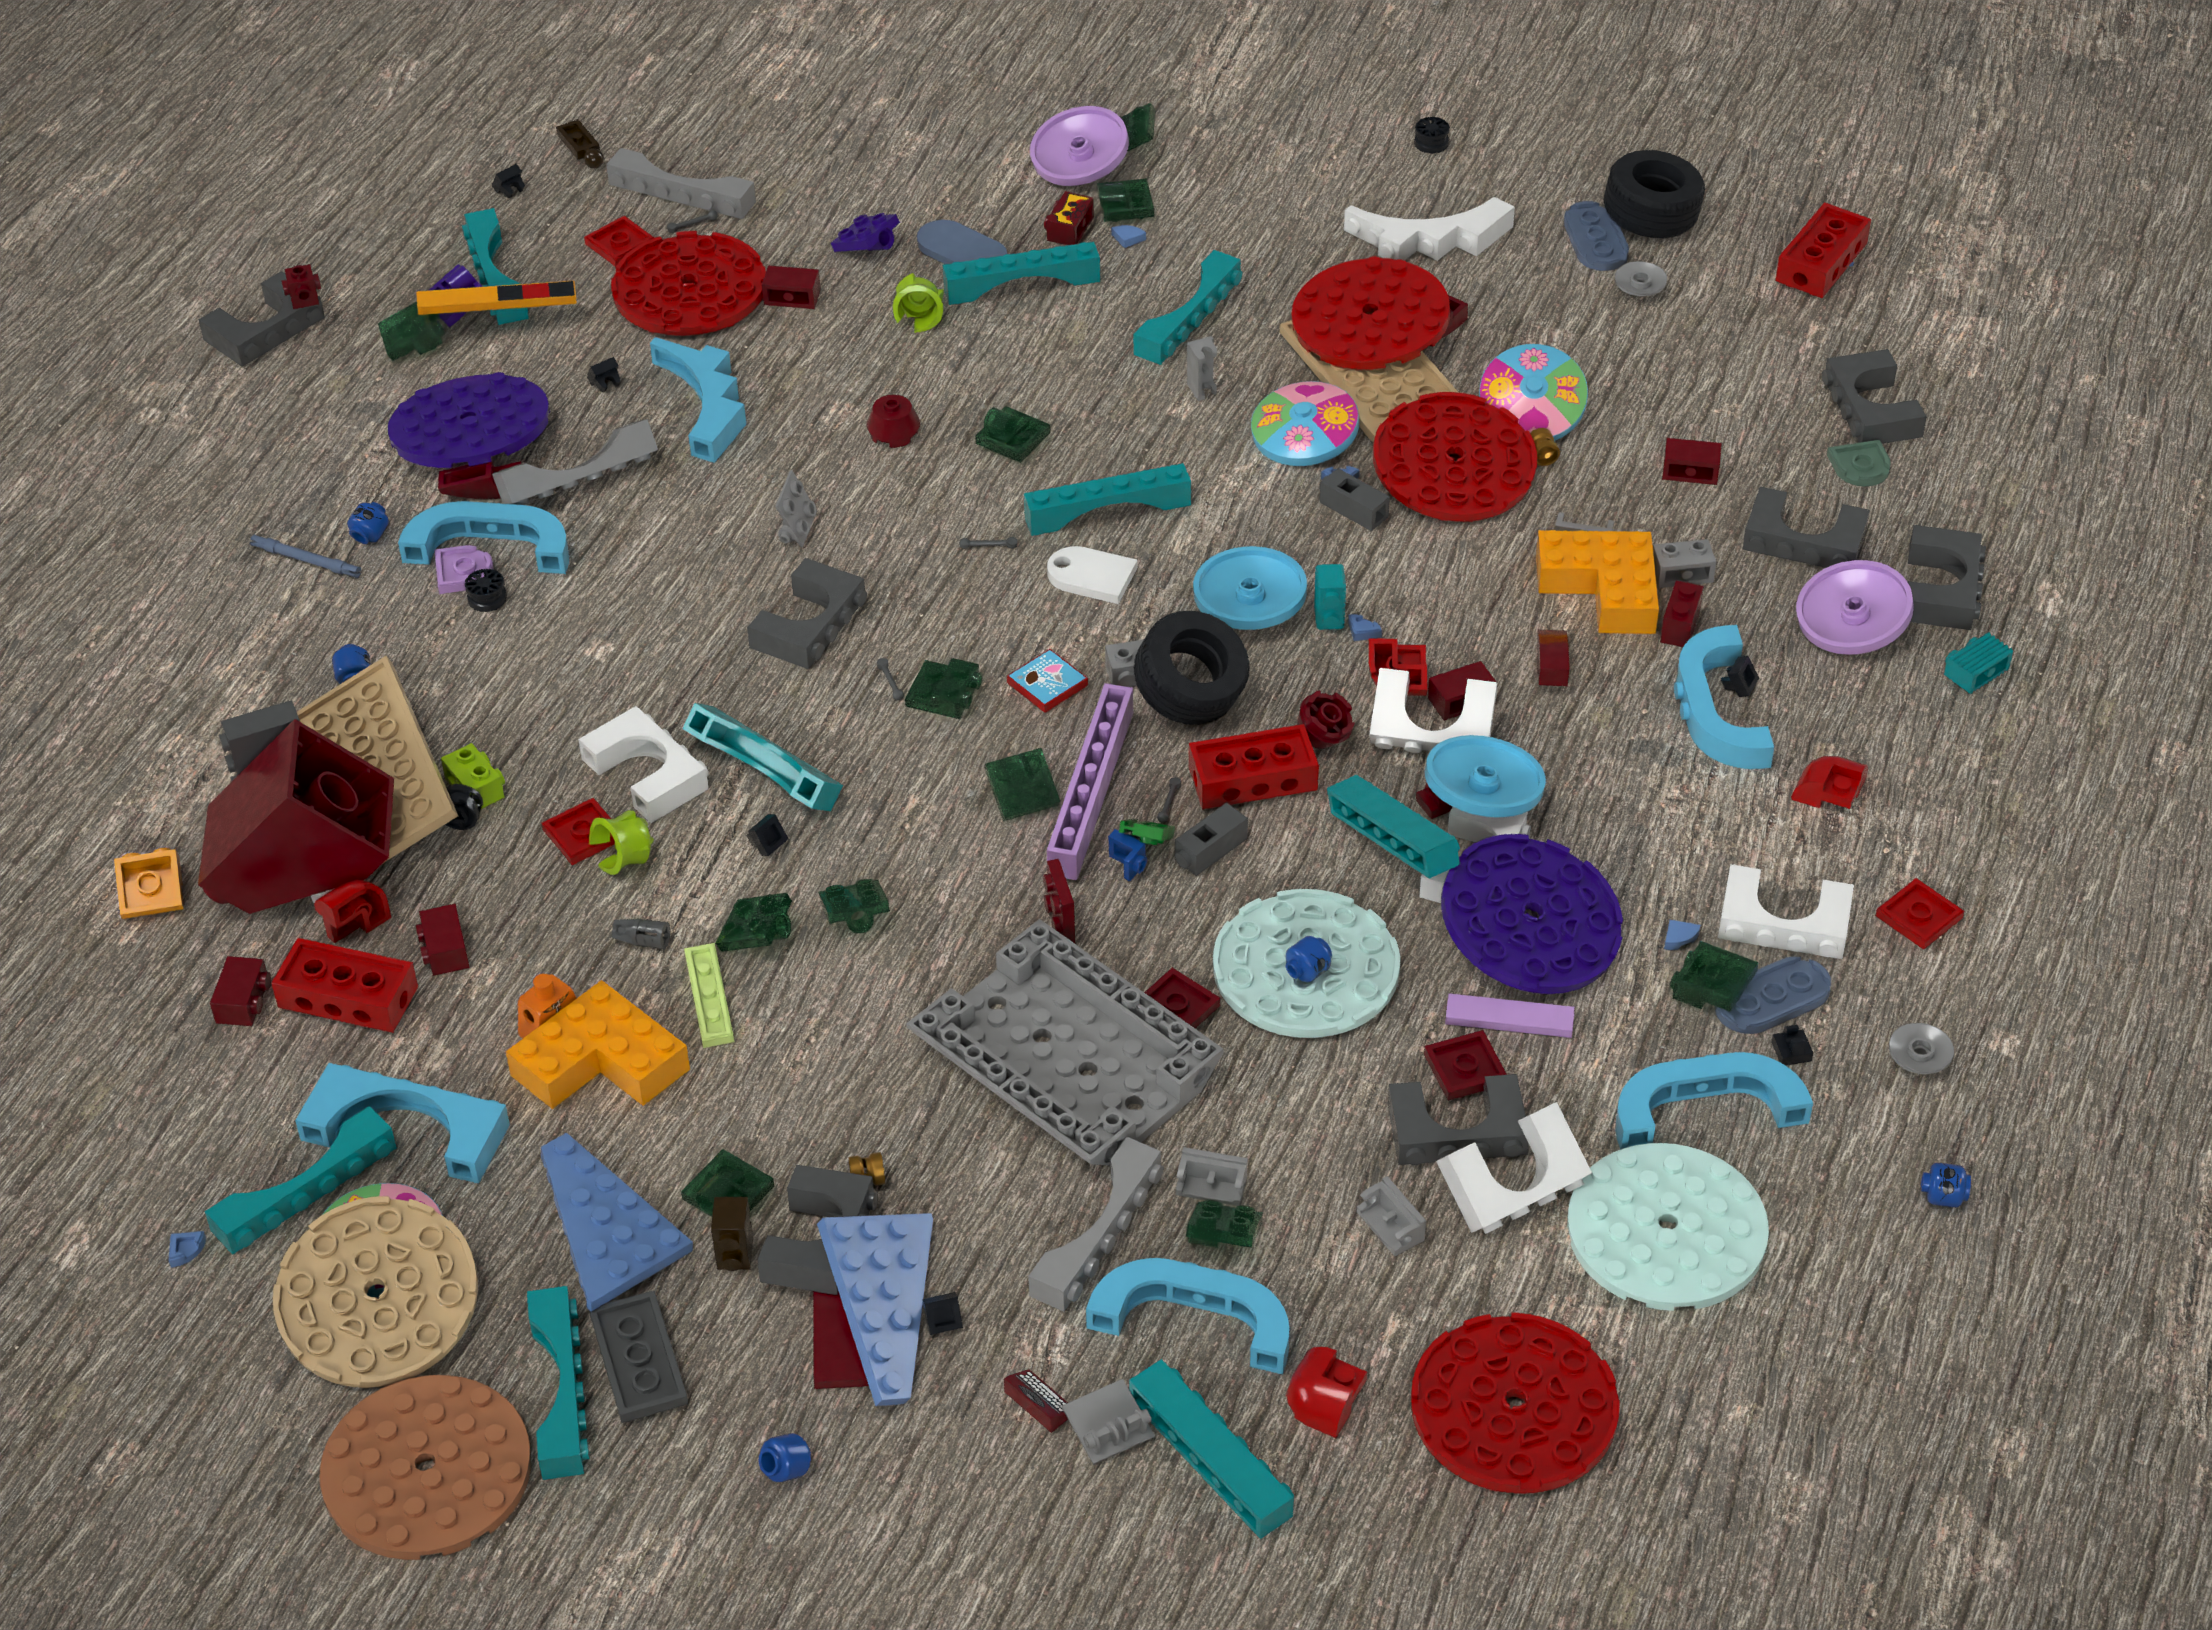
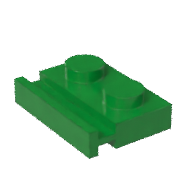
[1119,819,1175,845]

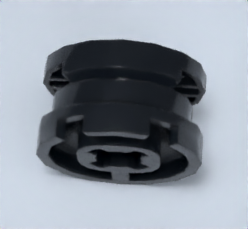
[1414,117,1450,154]
[464,569,507,612]
[445,784,483,830]

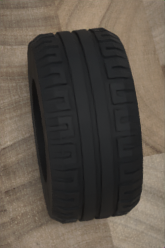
[1603,150,1705,238]
[1134,611,1250,725]

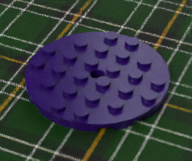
[388,372,550,468]
[1441,834,1623,994]

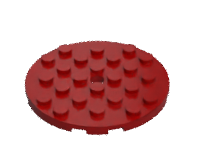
[611,231,766,336]
[1291,256,1450,370]
[1372,392,1537,522]
[1411,1312,1620,1494]

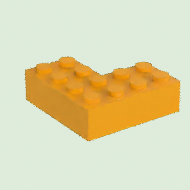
[1536,530,1659,634]
[505,980,690,1109]

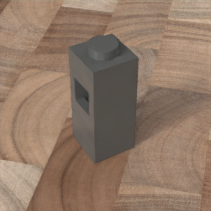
[1319,468,1390,531]
[1175,803,1248,876]

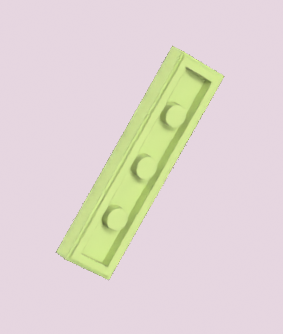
[684,943,734,1048]

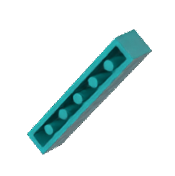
[1327,774,1460,879]
[1129,1359,1294,1539]

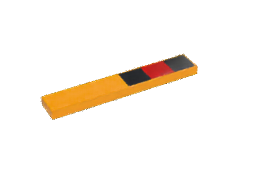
[416,281,577,315]

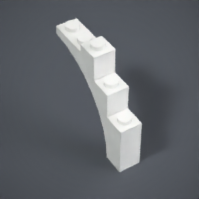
[1344,197,1515,261]

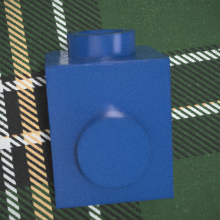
[1108,829,1147,881]

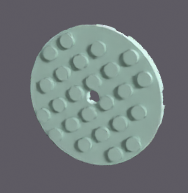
[1213,889,1400,1038]
[1567,1143,1769,1311]

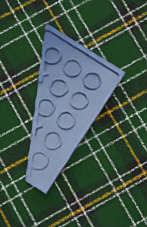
[541,1133,693,1312]
[817,1213,933,1406]

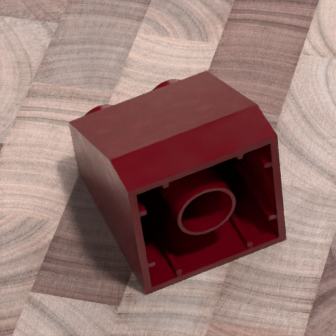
[198,719,394,914]

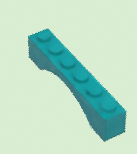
[461,208,529,325]
[942,242,1100,305]
[1133,250,1242,365]
[1024,463,1191,536]
[682,703,843,812]
[204,1106,397,1255]
[527,1286,590,1480]

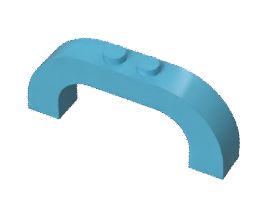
[398,501,569,574]
[1674,625,1774,769]
[1615,1052,1813,1150]
[1086,1258,1289,1375]

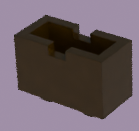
[711,1197,753,1271]

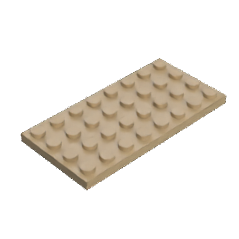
[1280,309,1459,444]
[297,656,458,862]

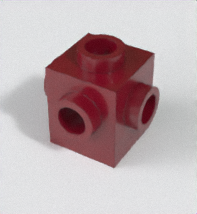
[281,264,321,309]

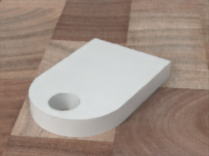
[1047,546,1138,604]

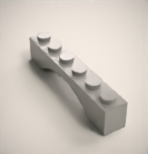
[606,148,756,219]
[492,419,658,505]
[1028,1137,1164,1312]

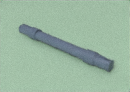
[250,534,361,578]

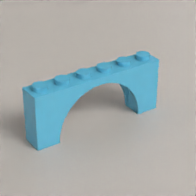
[295,1063,510,1184]

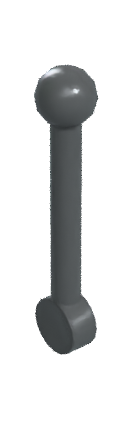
[667,210,718,233]
[959,537,1018,549]
[877,658,904,700]
[1157,777,1181,823]

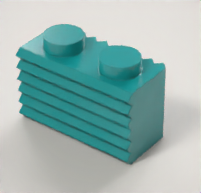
[1314,564,1346,630]
[1944,632,2013,694]

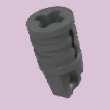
[612,918,670,950]

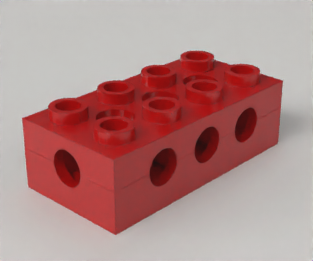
[1775,202,1871,298]
[1188,724,1319,810]
[271,938,418,1033]

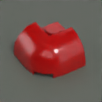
[1368,638,1427,696]
[1791,756,1868,809]
[314,880,392,943]
[1286,1347,1367,1438]

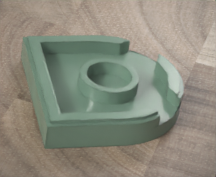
[1827,440,1891,487]

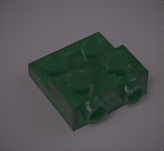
[378,301,445,361]
[905,658,983,719]
[1670,941,1758,1012]

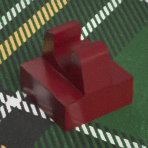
[1416,782,1453,819]

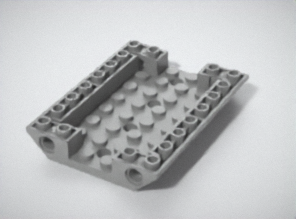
[906,919,1224,1166]

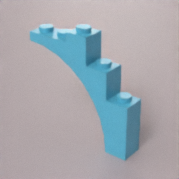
[650,337,746,463]

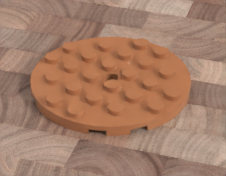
[319,1375,532,1560]

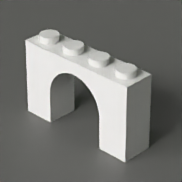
[1369,668,1497,753]
[578,706,709,823]
[1420,807,1531,903]
[1718,864,1854,959]
[1436,1102,1592,1234]

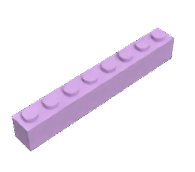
[1047,683,1133,880]

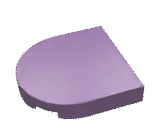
[435,545,494,594]

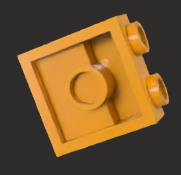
[114,848,184,919]

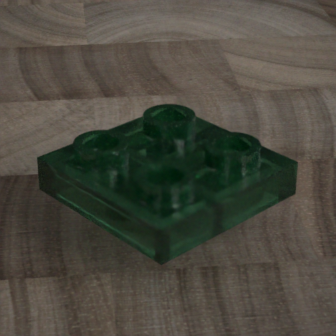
[1119,102,1156,152]
[1097,178,1154,222]
[975,406,1051,463]
[984,748,1061,822]
[818,879,890,934]
[715,893,792,952]
[681,1149,774,1217]
[1186,1200,1263,1248]

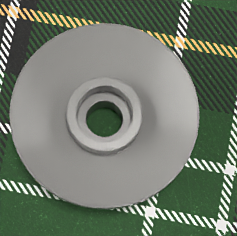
[1615,261,1667,296]
[1889,1023,1954,1074]

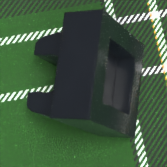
[492,163,525,198]
[587,357,620,392]
[1721,656,1759,697]
[747,814,789,856]
[1771,1025,1813,1066]
[922,1292,963,1335]

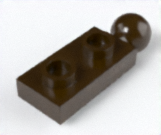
[556,119,604,169]

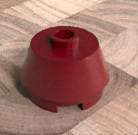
[866,395,920,448]
[1297,690,1355,749]

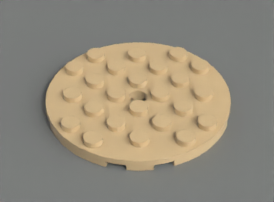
[273,1196,478,1388]

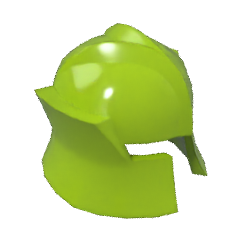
[893,273,944,333]
[589,810,654,875]

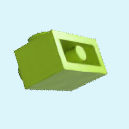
[441,743,505,809]

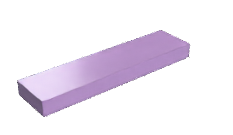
[1445,994,1575,1038]

